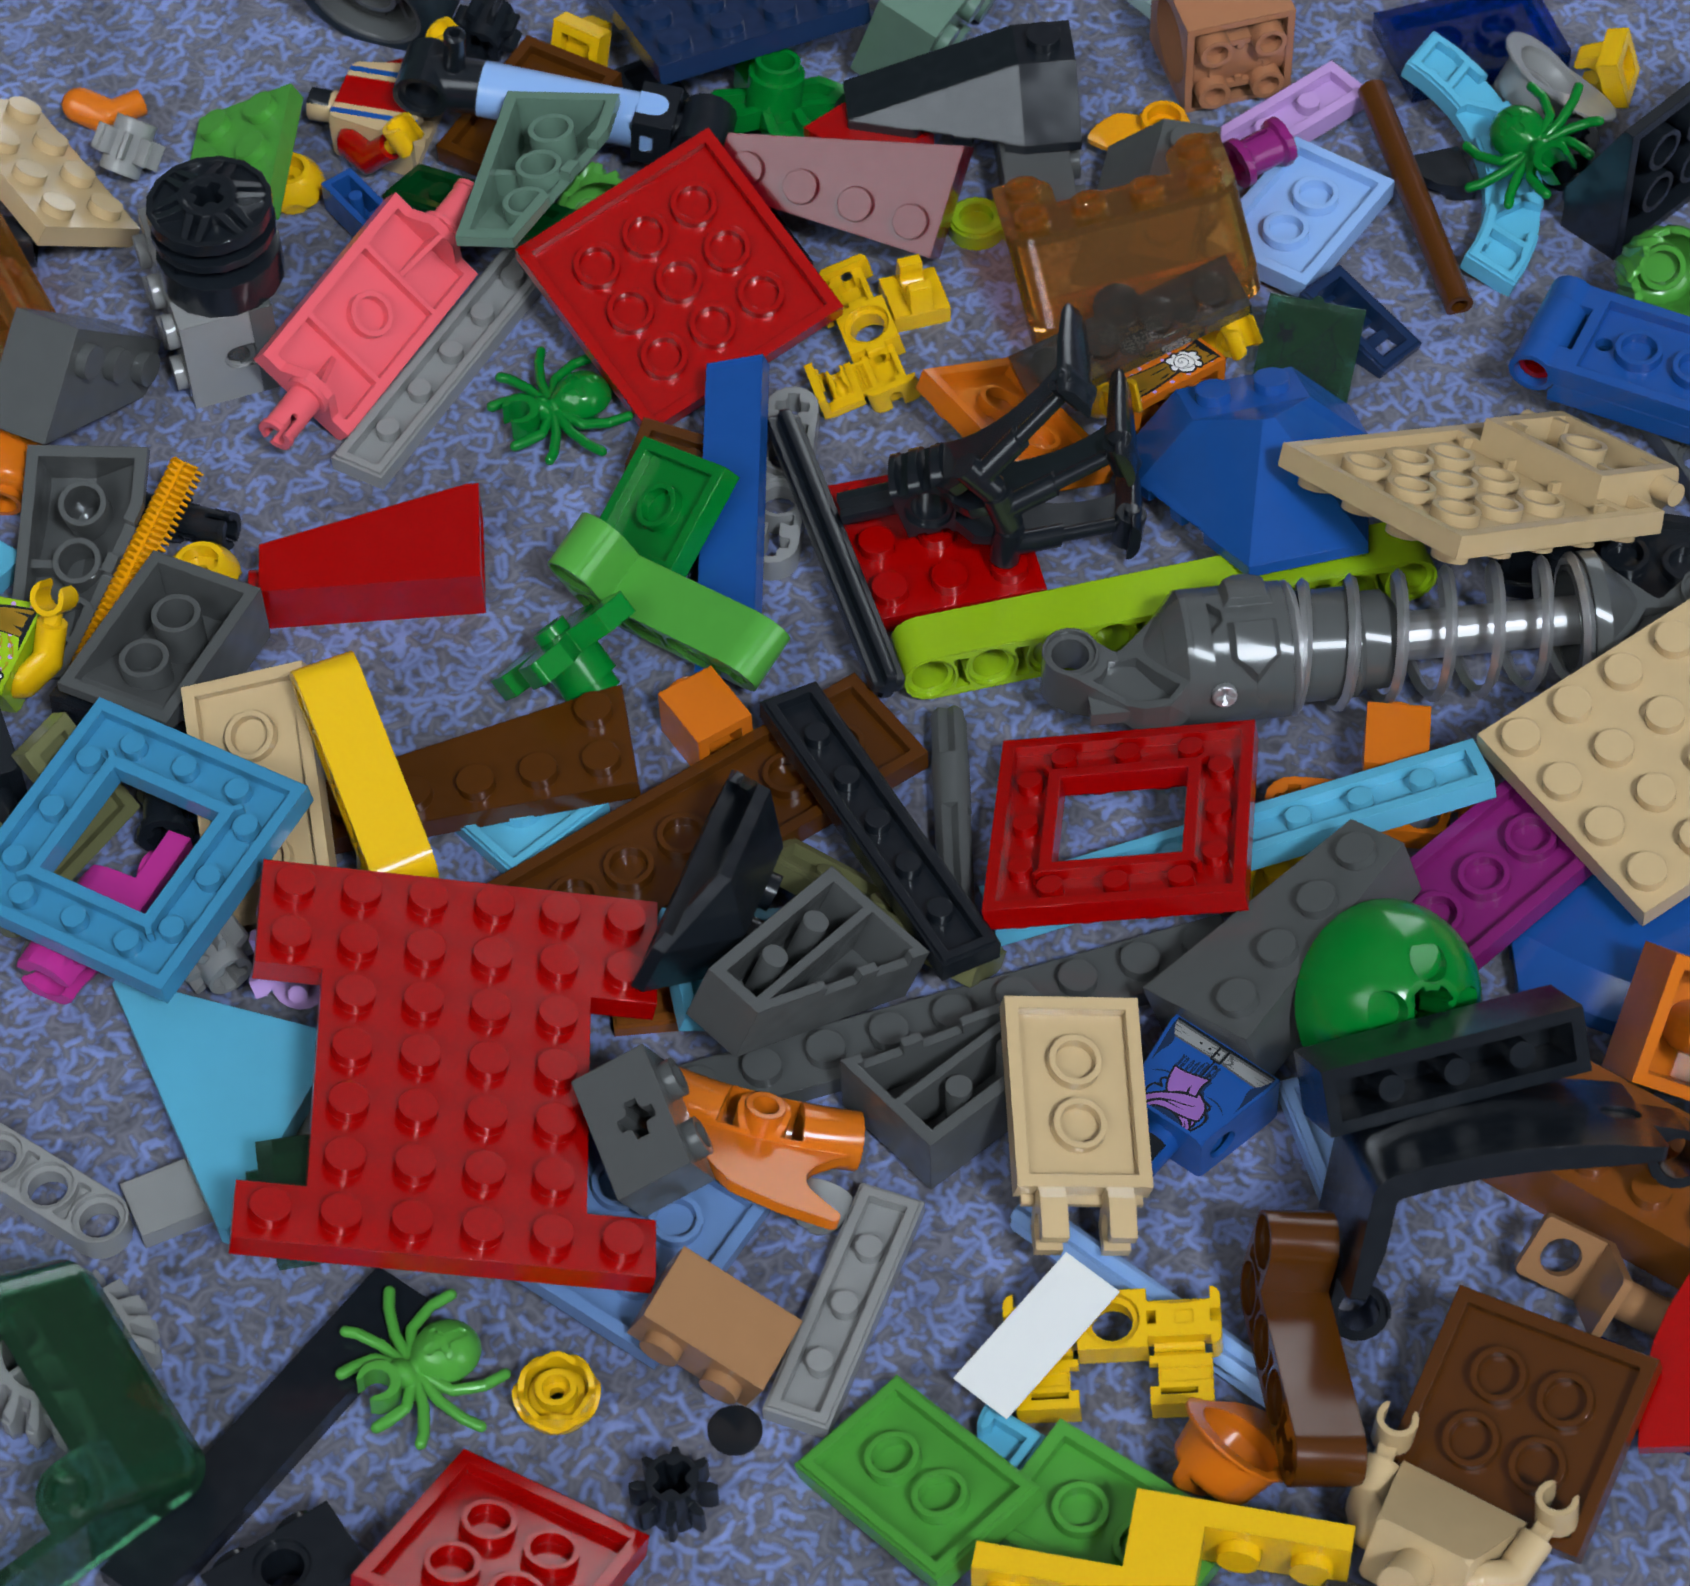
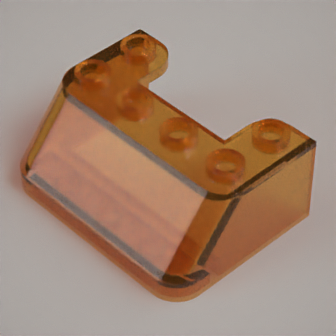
[991,131,1261,349]

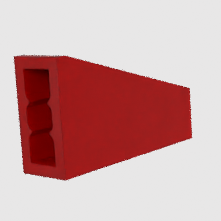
[248,483,486,629]

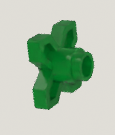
[711,48,845,137]
[491,591,636,702]

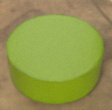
[948,197,1005,251]

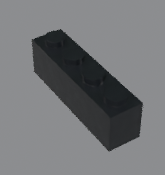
[1294,984,1592,1138]

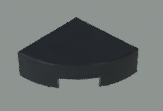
[1414,146,1476,201]

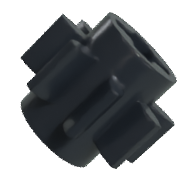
[453,0,523,62]
[628,1446,719,1542]

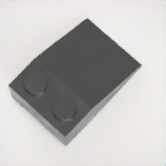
[57,550,271,728]

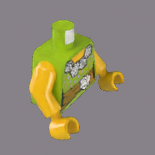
[0,578,79,713]

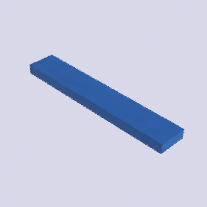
[694,354,770,680]

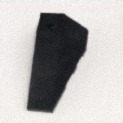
[843,20,1082,155]

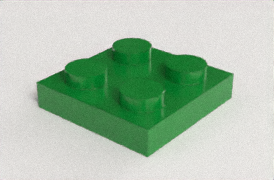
[600,436,740,577]

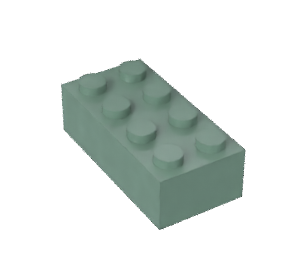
[850,0,995,75]

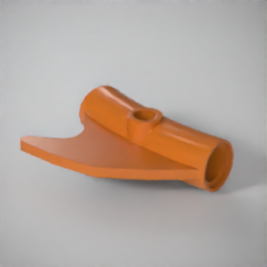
[679,1067,865,1230]

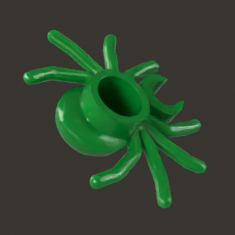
[1462,82,1605,209]
[487,346,634,465]

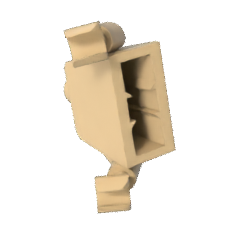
[1345,1401,1579,1586]

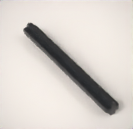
[768,409,905,698]

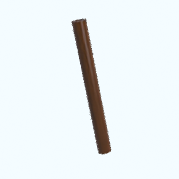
[1358,79,1473,315]

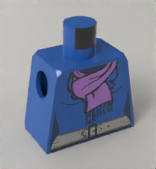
[1143,1014,1280,1177]

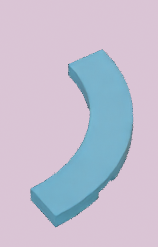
[1401,31,1544,297]

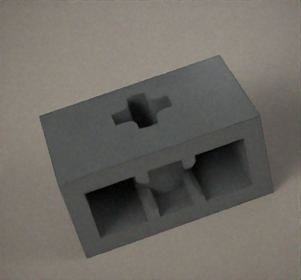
[571,1044,716,1217]

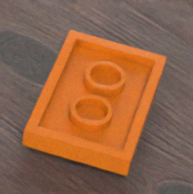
[915,357,1113,491]

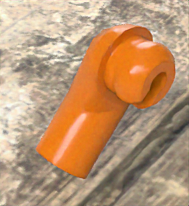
[61,87,148,132]

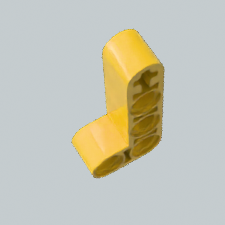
[290,650,439,878]

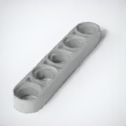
[0,1122,134,1259]

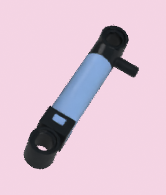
[392,26,737,164]

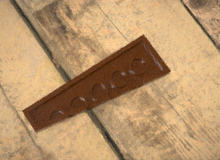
[325,685,641,854]

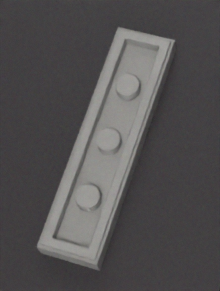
[762,1182,925,1439]

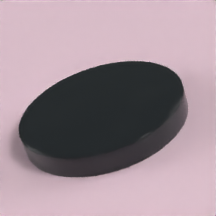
[708,1405,763,1456]

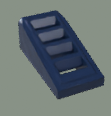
[1290,264,1422,379]

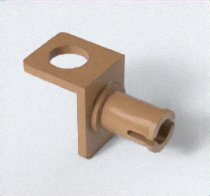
[1514,1213,1673,1339]

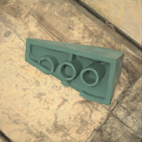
[455,91,620,248]

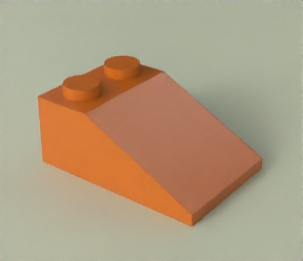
[1601,941,1690,1101]

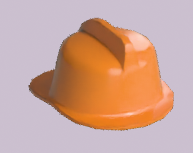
[1172,1397,1284,1506]

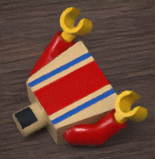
[306,16,457,175]

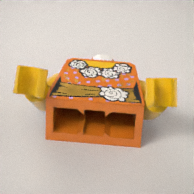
[1088,310,1264,434]

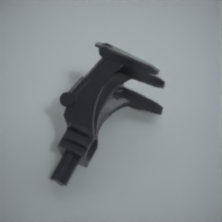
[837,303,1147,569]

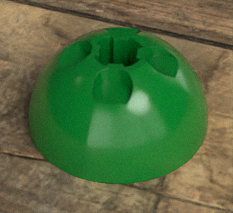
[1295,898,1482,1047]

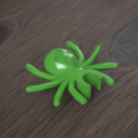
[335,1285,511,1450]

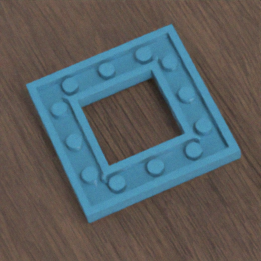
[0,697,314,1003]

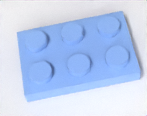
[1205,136,1395,298]

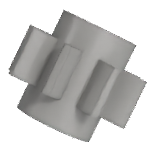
[91,112,166,181]
[185,914,254,994]

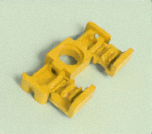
[804,254,921,419]
[1002,1285,1223,1423]

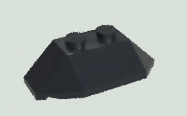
[631,768,784,992]

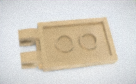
[999,996,1154,1256]

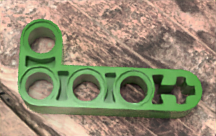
[547,512,791,691]

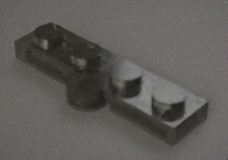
[1008,255,1252,397]

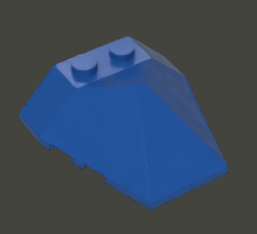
[1136,366,1369,576]

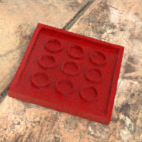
[515,127,843,427]

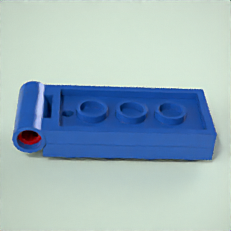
[1508,275,1690,445]

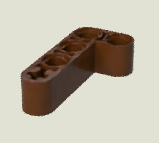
[1240,1210,1367,1488]

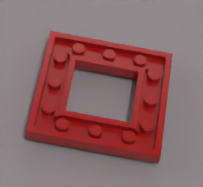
[982,719,1259,930]

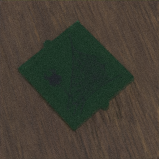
[1253,293,1366,403]

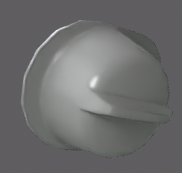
[1493,32,1617,122]

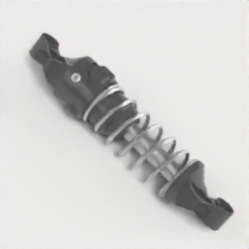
[1040,549,1690,729]

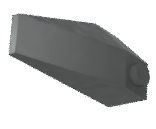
[12,445,150,680]

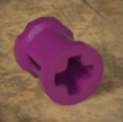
[1221,116,1298,189]

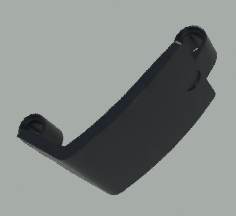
[1318,1079,1690,1341]

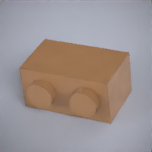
[627,1246,803,1406]

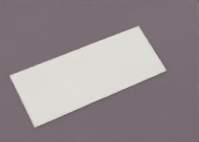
[953,1252,1120,1419]

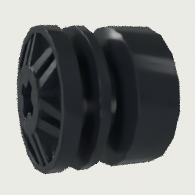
[146,156,284,318]

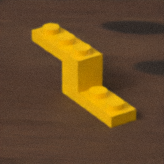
[971,1488,1356,1586]

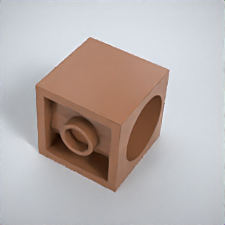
[1150,0,1296,113]

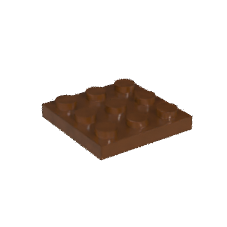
[1394,1285,1662,1565]

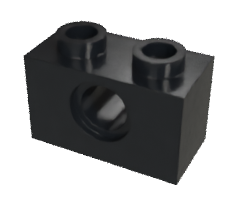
[200,1500,365,1586]

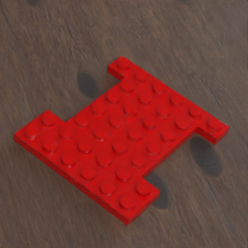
[228,859,657,1294]

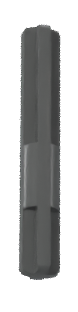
[930,705,975,906]

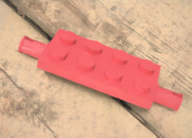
[253,178,478,450]

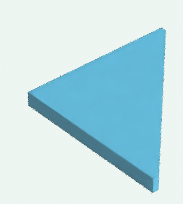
[112,979,317,1244]

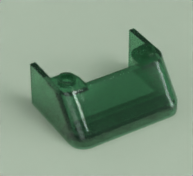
[0,1259,206,1586]

